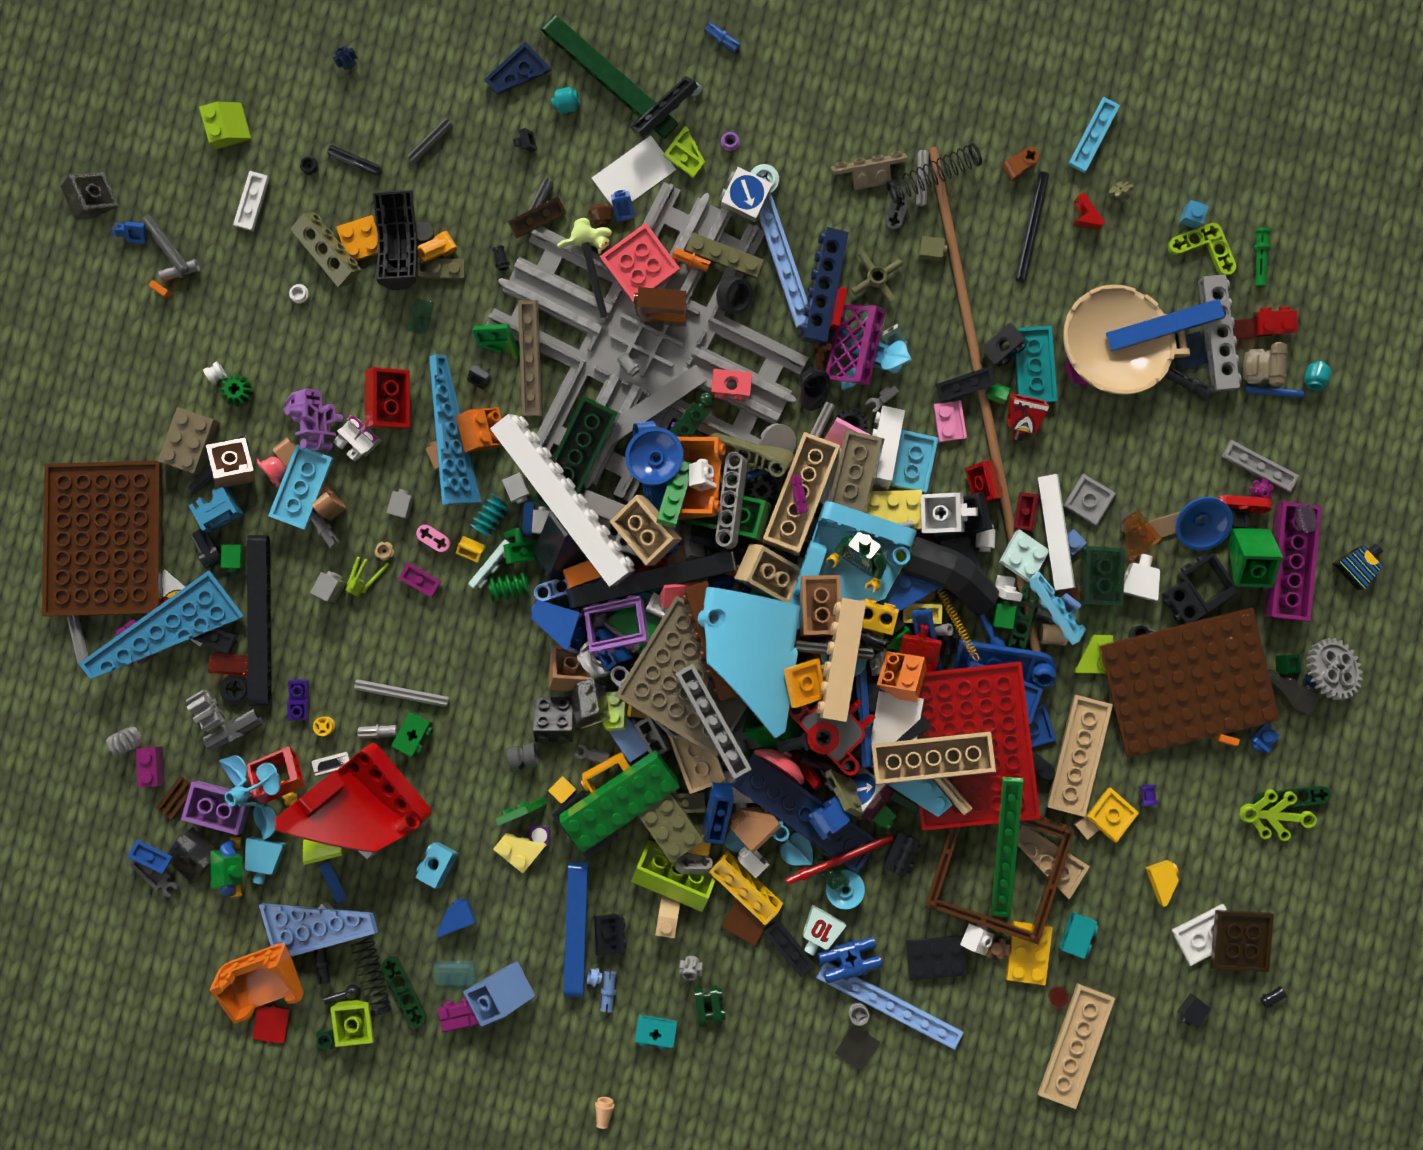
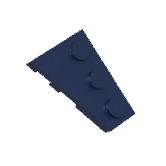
[484,41,552,95]

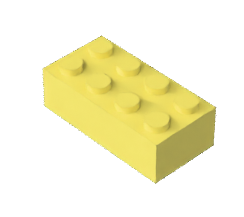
[866,490,922,531]

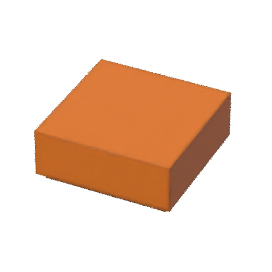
[149,280,174,300]
[1214,734,1240,746]

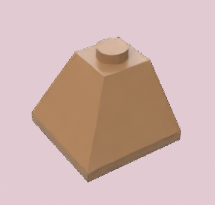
[548,645,591,691]
[728,806,781,853]

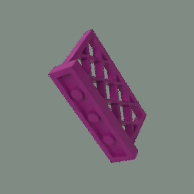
[826,304,886,386]

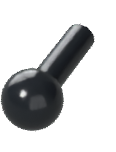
[323,984,361,1005]

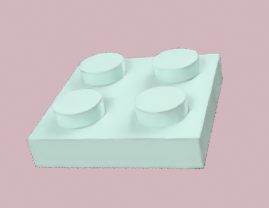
[999,529,1049,583]

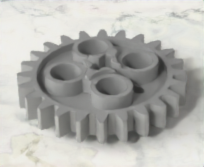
[1306,638,1363,700]

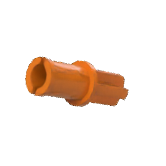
[672,248,711,273]

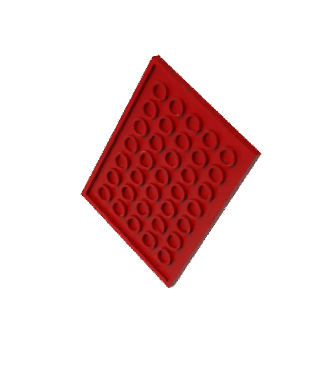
[917,662,1041,830]

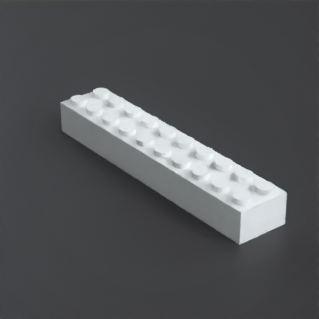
[490,414,635,587]

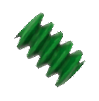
[489,572,531,603]

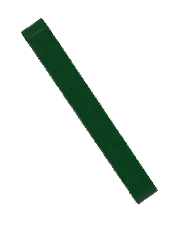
[541,14,678,139]

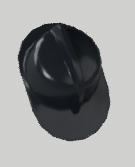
[799,367,830,411]

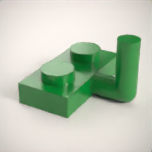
[503,527,538,564]

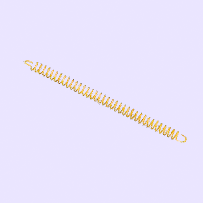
[912,537,979,661]

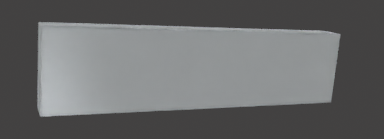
[1221,440,1299,493]

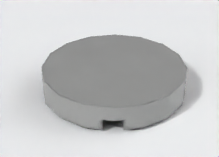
[759,423,796,453]

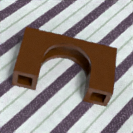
[634,287,687,326]

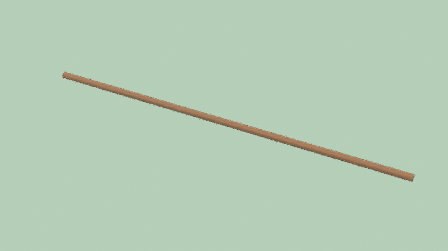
[928,147,1041,652]

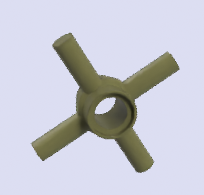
[851,251,903,303]

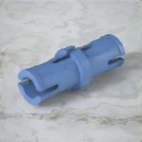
[600,971,617,1012]

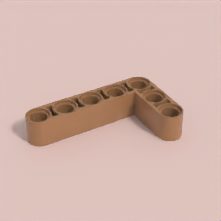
[272,437,346,521]

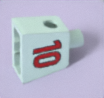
[802,905,846,956]

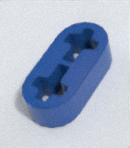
[522,501,535,538]

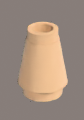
[595,1097,615,1129]

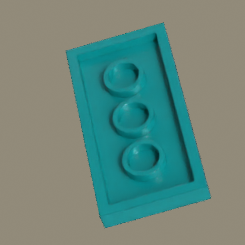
[1014,326,1058,403]

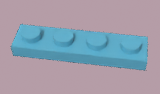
[1068,97,1120,173]

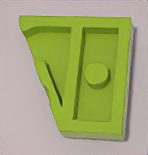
[1074,635,1113,673]

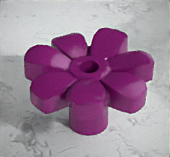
[1249,479,1274,499]

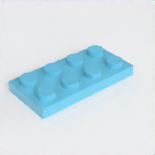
[268,444,334,530]

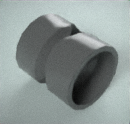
[507,742,539,772]

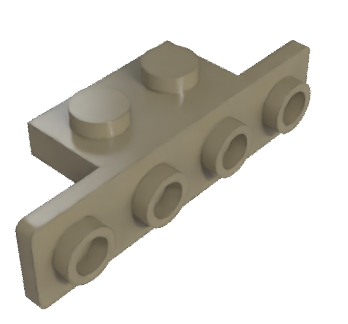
[831,151,908,190]

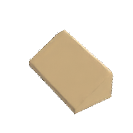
[1142,512,1180,542]

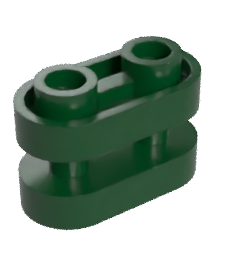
[694,985,726,1027]

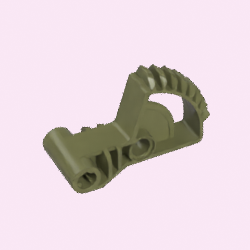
[709,433,794,489]

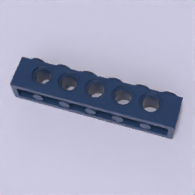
[799,227,849,346]

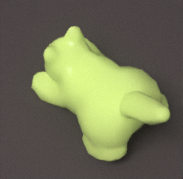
[557,218,612,254]

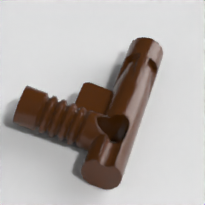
[814,343,832,371]

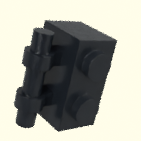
[882,830,921,877]

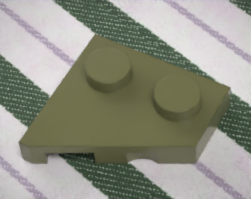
[825,769,863,817]

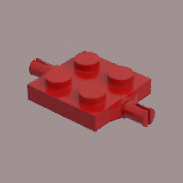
[900,624,942,672]

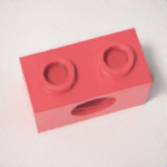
[711,369,752,401]

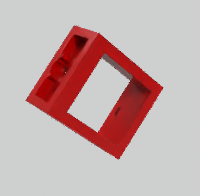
[246,746,305,805]

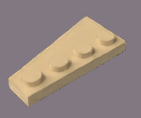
[1017,824,1090,899]

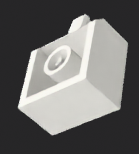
[921,493,978,534]

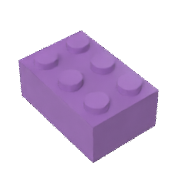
[181,780,253,835]

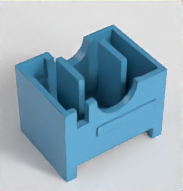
[188,487,244,533]

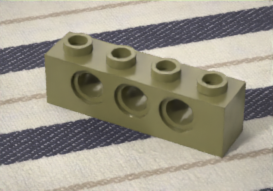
[291,212,361,287]

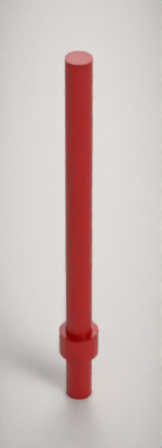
[785,834,894,886]

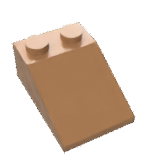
[799,575,841,637]

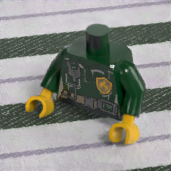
[826,532,887,593]

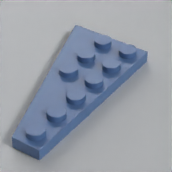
[259,903,378,956]

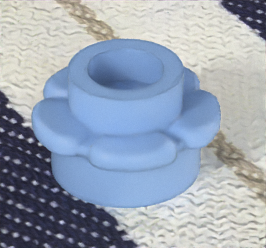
[587,968,602,987]

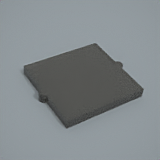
[835,1024,880,1071]

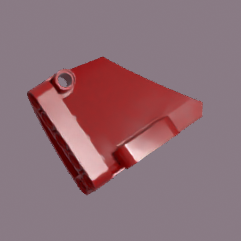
[274,743,432,853]

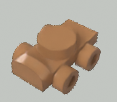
[986,937,1010,959]

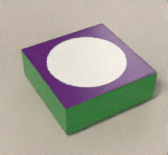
[529,825,550,846]

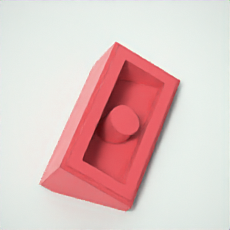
[659,582,700,608]

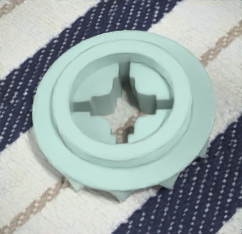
[750,164,779,193]

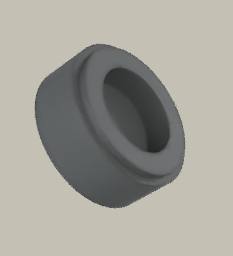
[416,222,434,242]

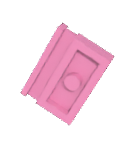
[933,400,967,443]

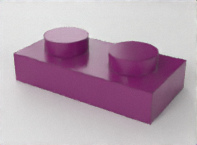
[398,562,442,598]

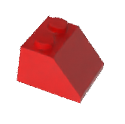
[965,460,1003,502]

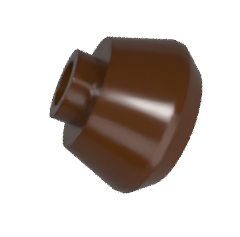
[588,204,614,227]

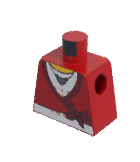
[1007,393,1049,441]

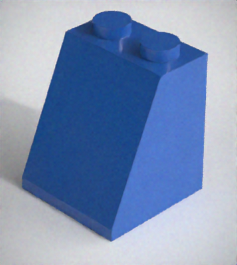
[531,600,587,654]

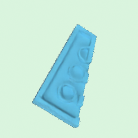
[1029,572,1086,645]

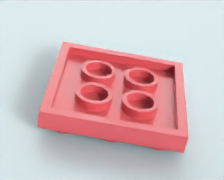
[600,223,680,303]

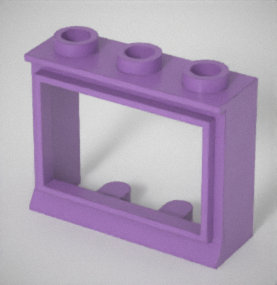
[583,595,649,657]

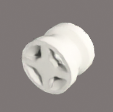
[203,361,227,385]

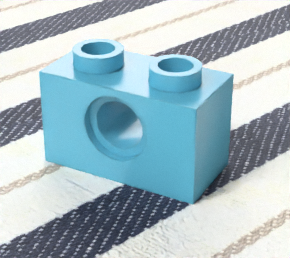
[415,842,459,889]

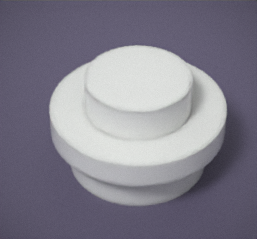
[289,284,309,303]

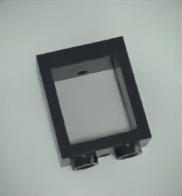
[1177,552,1240,612]

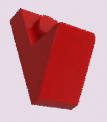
[1073,192,1105,230]

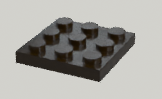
[1210,910,1274,972]

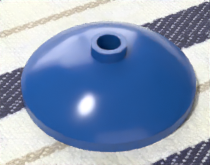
[625,427,684,486]
[1175,497,1233,551]

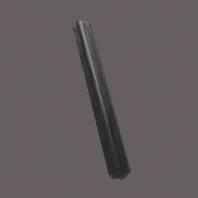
[1015,171,1049,282]

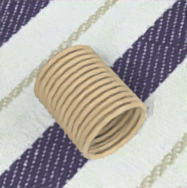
[1040,623,1068,646]

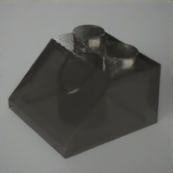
[60,172,119,220]
[570,677,610,730]
[168,827,217,884]

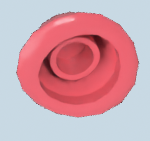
[257,457,287,488]

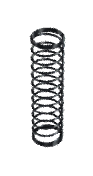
[886,143,982,204]
[350,934,392,1017]

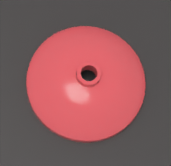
[754,749,804,785]

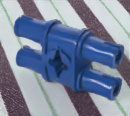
[817,937,883,984]

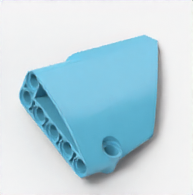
[790,501,917,629]
[698,587,801,738]

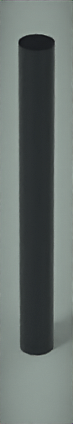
[582,242,608,318]

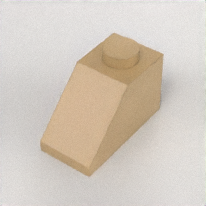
[655,895,680,938]

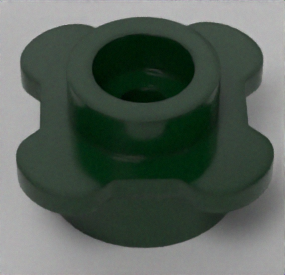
[316,1030,335,1050]

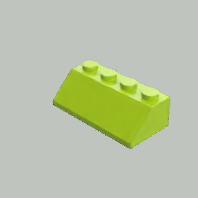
[631,840,716,912]

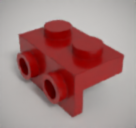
[1254,306,1298,335]

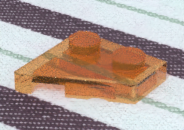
[1122,509,1162,561]

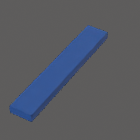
[1106,299,1225,352]

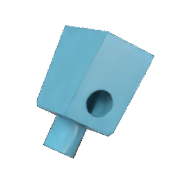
[245,836,287,884]

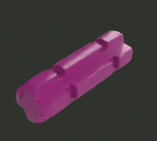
[791,475,808,514]

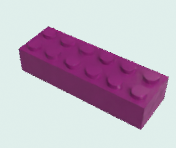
[1264,502,1322,622]

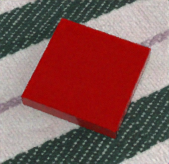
[829,287,847,332]

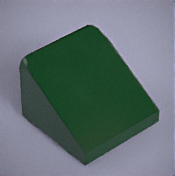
[1275,654,1301,674]

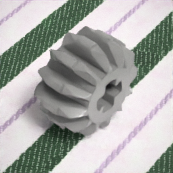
[106,727,142,755]

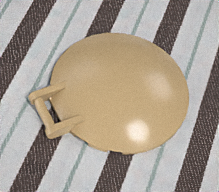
[1063,285,1190,395]

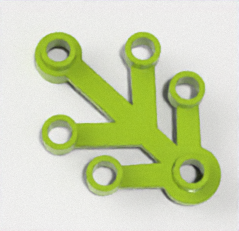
[1239,789,1317,841]

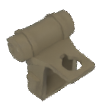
[1243,342,1288,387]

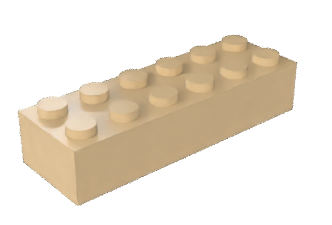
[763,432,840,556]
[817,598,866,722]
[871,732,996,785]

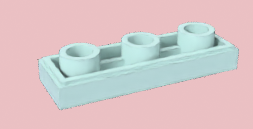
[468,539,510,589]

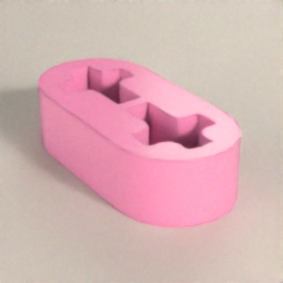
[416,525,451,552]

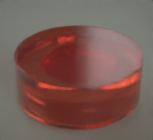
[1048,986,1069,1007]

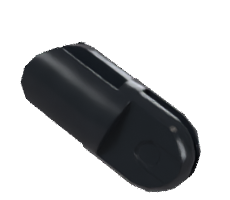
[1032,750,1056,781]

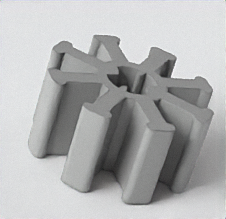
[186,689,225,732]

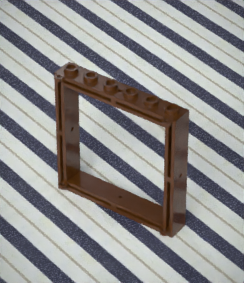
[925,817,1074,945]

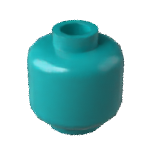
[551,87,580,114]
[1304,361,1332,391]

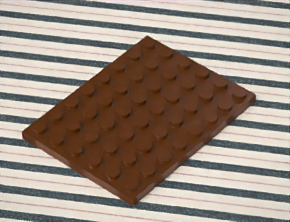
[42,461,162,617]
[1099,607,1280,757]

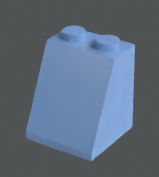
[463,961,535,1026]

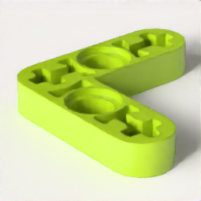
[1167,223,1236,276]

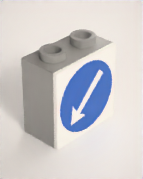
[719,167,773,222]

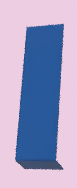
[318,862,347,903]

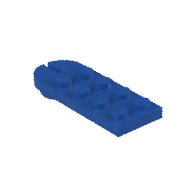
[952,640,1056,688]

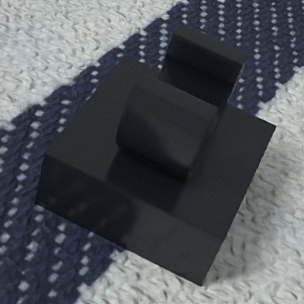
[513,128,537,152]
[467,364,491,390]

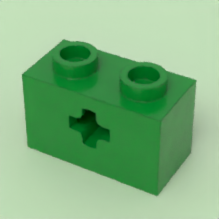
[391,711,433,757]

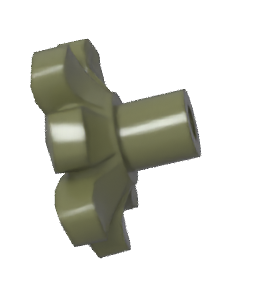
[1109,182,1134,202]

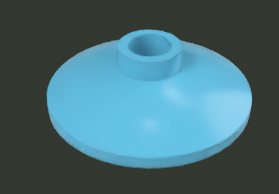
[826,870,865,909]

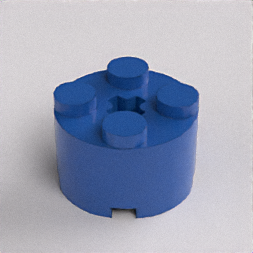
[808,796,854,840]

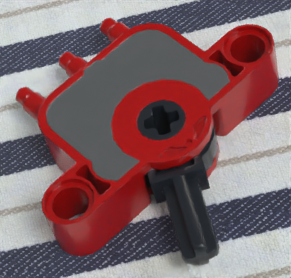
[776,699,876,776]

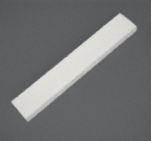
[1038,474,1075,591]

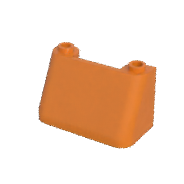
[677,437,726,520]
[210,943,304,1024]

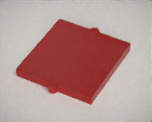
[252,1004,290,1043]

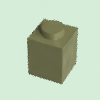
[918,236,947,262]

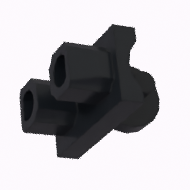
[940,619,965,654]

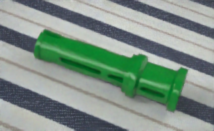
[1254,228,1272,287]

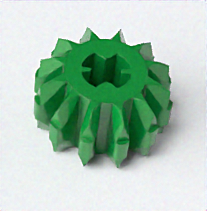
[219,374,254,407]

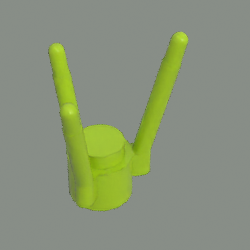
[345,557,390,597]

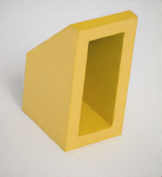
[1145,860,1179,907]

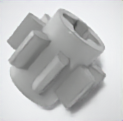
[679,956,703,981]

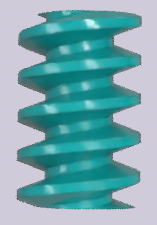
[470,493,509,536]

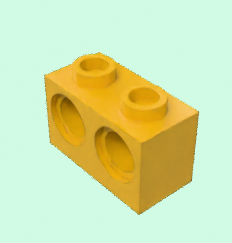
[861,598,899,635]

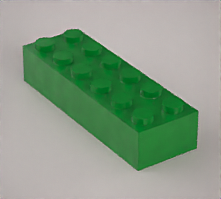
[560,750,680,853]

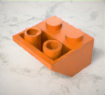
[456,407,503,453]
[877,651,927,703]

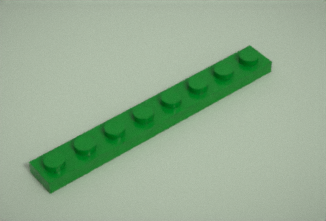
[991,777,1023,917]

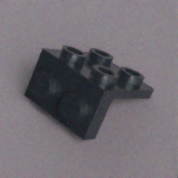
[533,697,574,744]

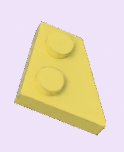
[493,833,546,873]

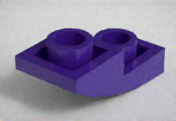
[287,679,309,721]

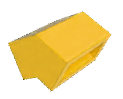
[456,536,486,563]

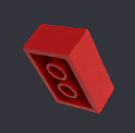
[365,367,410,430]

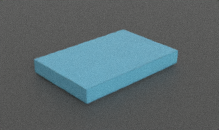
[890,430,939,494]

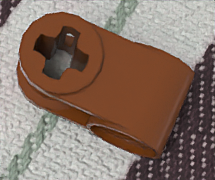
[1001,147,1039,181]

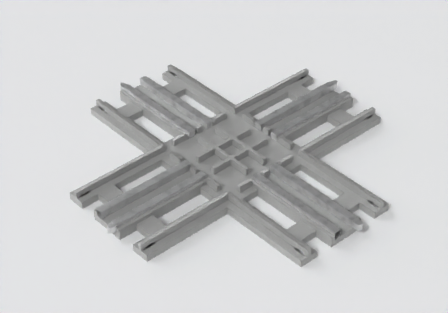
[486,182,809,502]

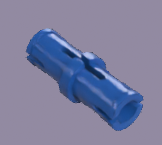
[704,21,741,54]

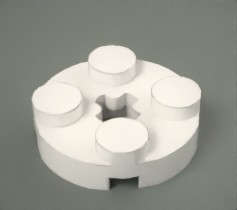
[577,641,611,678]

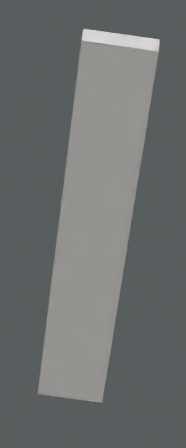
[608,365,707,445]

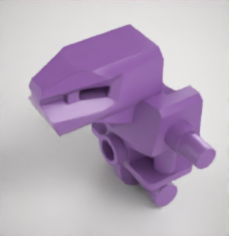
[283,388,343,451]

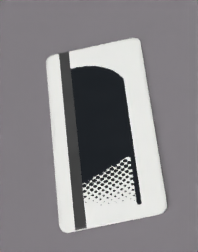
[312,752,349,775]

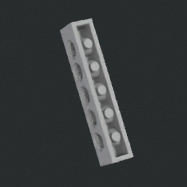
[1198,274,1242,393]
[676,664,751,779]

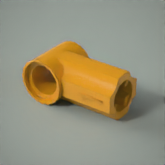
[417,231,458,262]

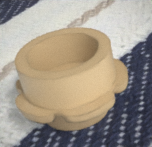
[375,542,394,561]

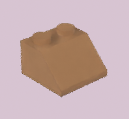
[206,438,255,489]

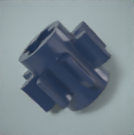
[333,46,358,70]

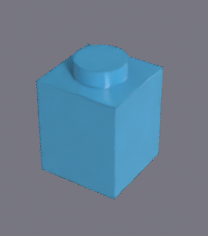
[1179,200,1209,229]

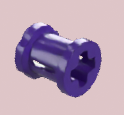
[1139,784,1159,806]

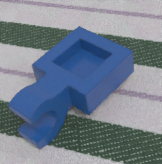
[111,221,148,244]

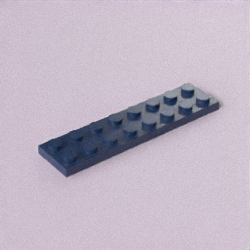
[732,753,876,874]

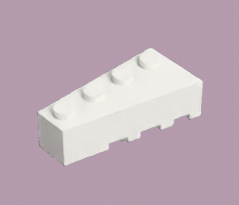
[872,406,905,491]

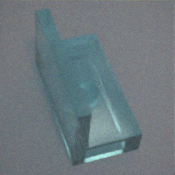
[434,961,476,985]

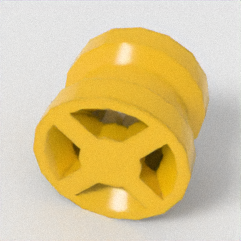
[313,716,336,736]

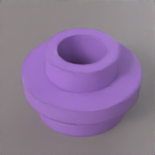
[721,132,740,151]

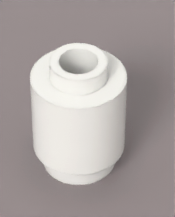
[975,525,995,552]

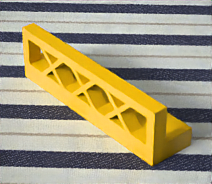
[709,851,783,925]

